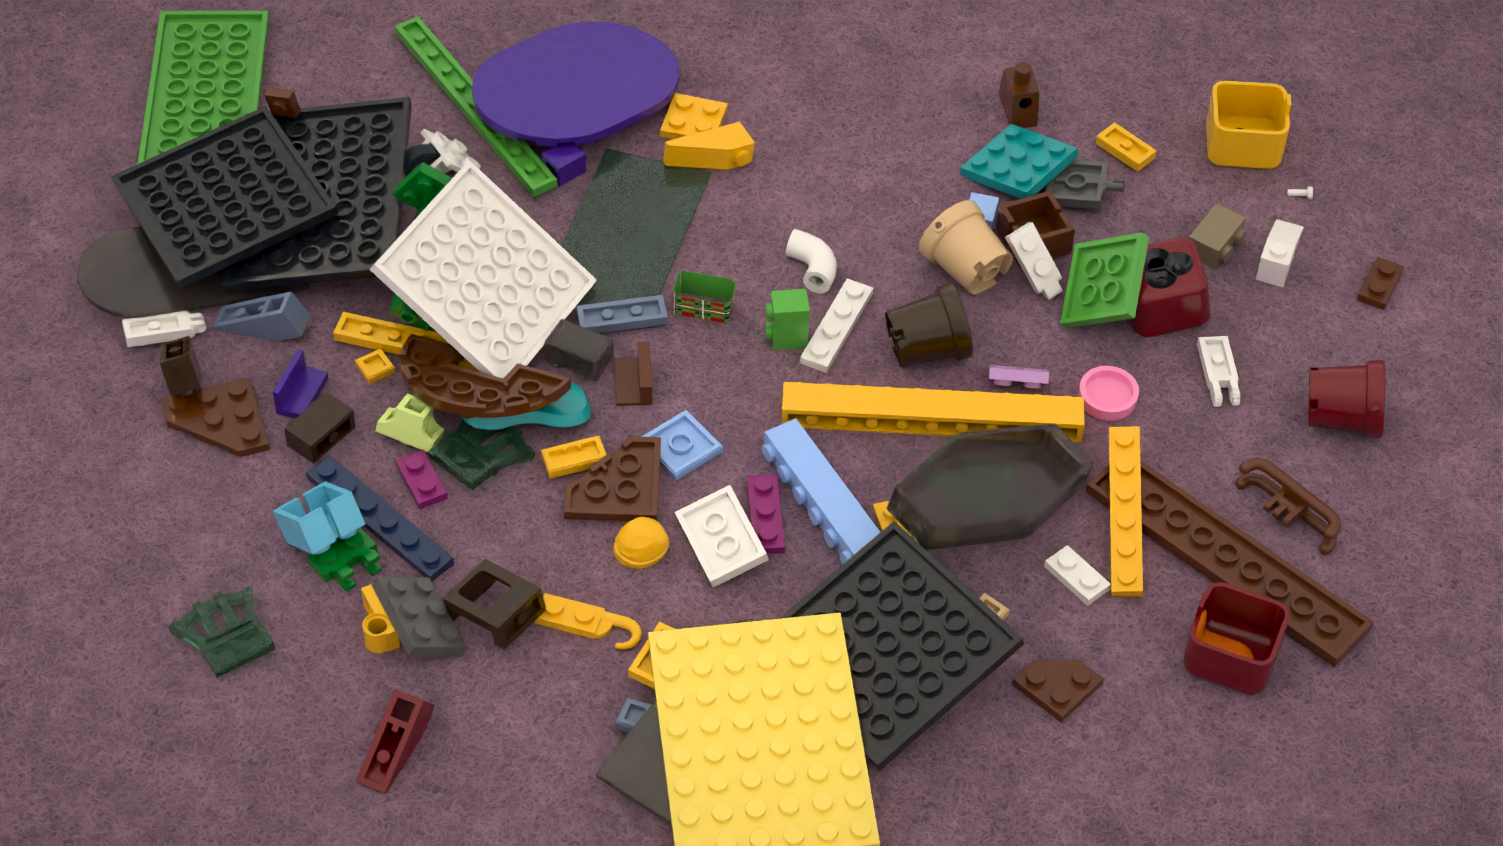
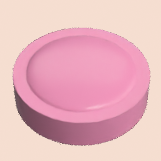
[1078,366,1139,421]

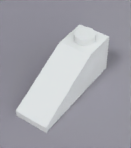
[1256,219,1304,287]

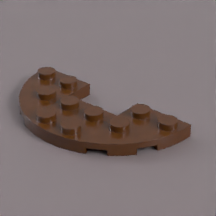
[400,334,571,419]

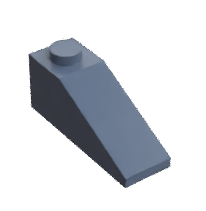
[212,292,310,341]

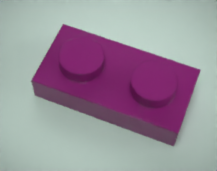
[395,450,448,509]

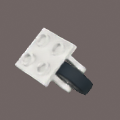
[405,129,481,177]

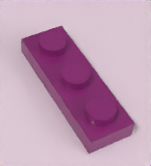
[747,474,785,554]

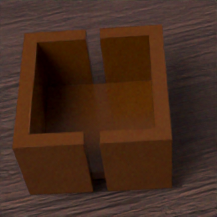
[996,191,1075,268]

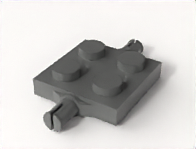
[1045,160,1125,209]

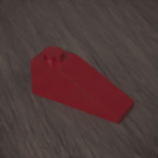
[356,689,435,794]

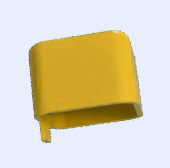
[1206,81,1291,169]

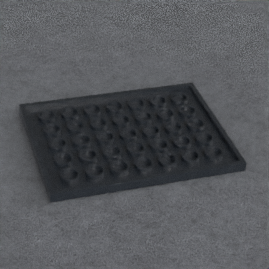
[222,97,412,292]

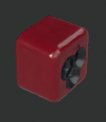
[1131,237,1210,337]

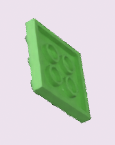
[1060,232,1149,328]

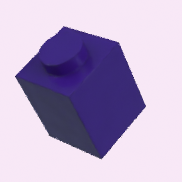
[542,142,587,187]

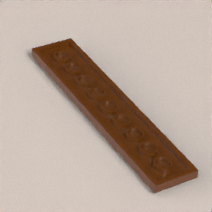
[1086,460,1374,667]

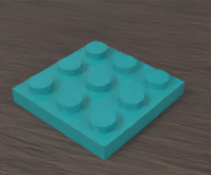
[960,124,1078,199]

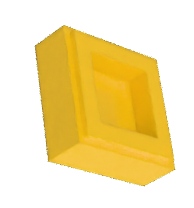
[355,349,395,384]

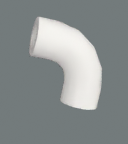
[786,229,837,294]

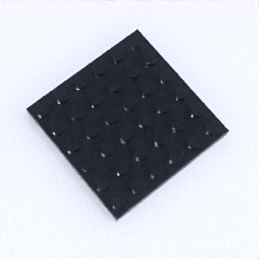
[111,106,338,289]
[779,521,1024,771]

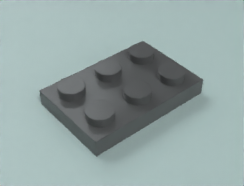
[372,576,467,656]

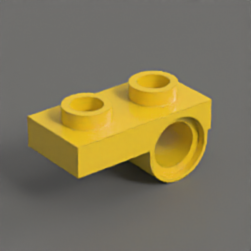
[361,584,400,653]

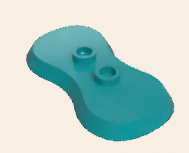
[461,383,591,430]

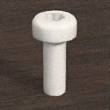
[1287,186,1313,200]

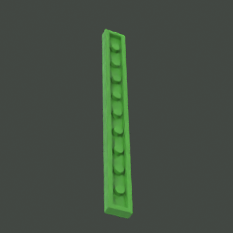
[395,16,558,198]

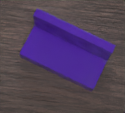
[273,349,329,418]

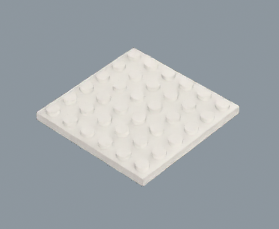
[369,160,597,378]

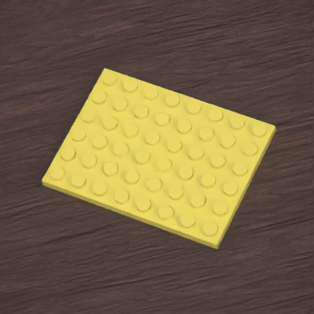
[648,613,880,846]

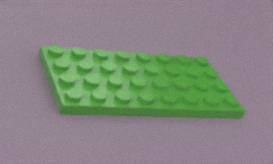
[138,11,269,164]

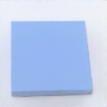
[641,410,723,481]

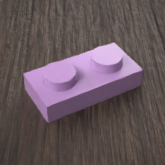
[988,365,1049,388]

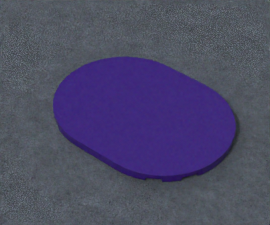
[472,22,679,147]

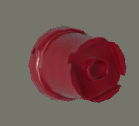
[1308,360,1385,438]

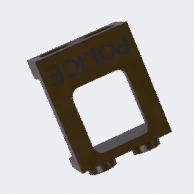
[442,559,546,650]

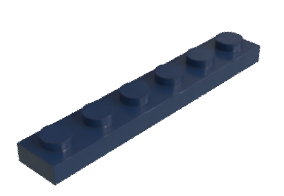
[306,454,454,581]

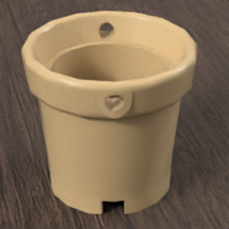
[919,200,1013,295]

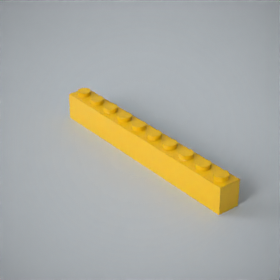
[781,382,1084,443]

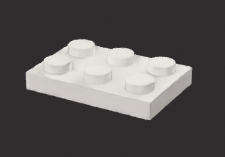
[675,485,769,588]

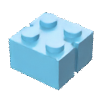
[273,481,365,554]

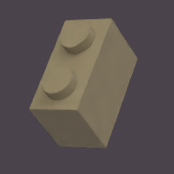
[1189,203,1247,269]

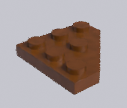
[160,378,270,457]
[564,436,661,521]

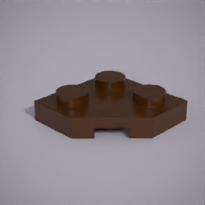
[1012,660,1104,723]

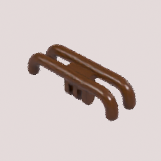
[1235,458,1341,555]

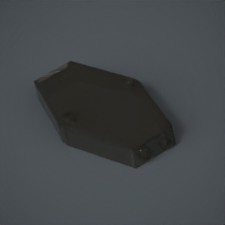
[886,423,1094,550]

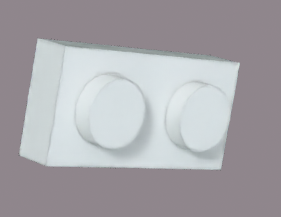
[1044,545,1111,606]

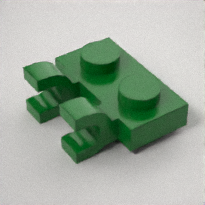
[307,528,383,592]

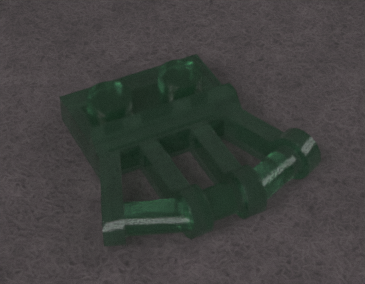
[429,420,535,491]
[169,586,275,678]

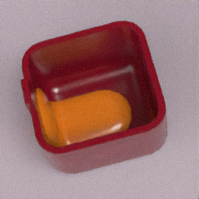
[1183,582,1290,695]

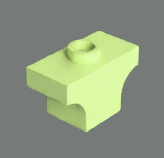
[375,393,444,453]

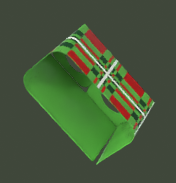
[673,270,736,323]

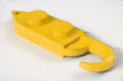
[534,593,642,650]

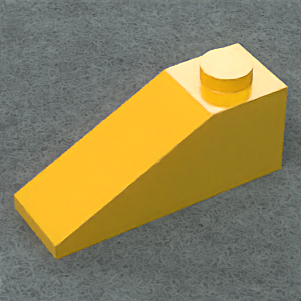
[663,122,755,170]

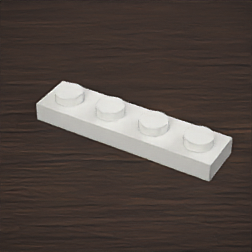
[800,278,873,373]

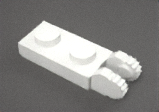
[1197,336,1240,407]

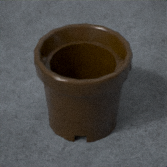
[885,283,973,367]

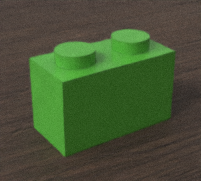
[764,289,810,351]

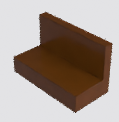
[614,342,652,406]

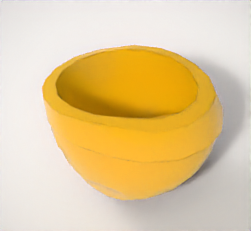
[613,517,669,569]

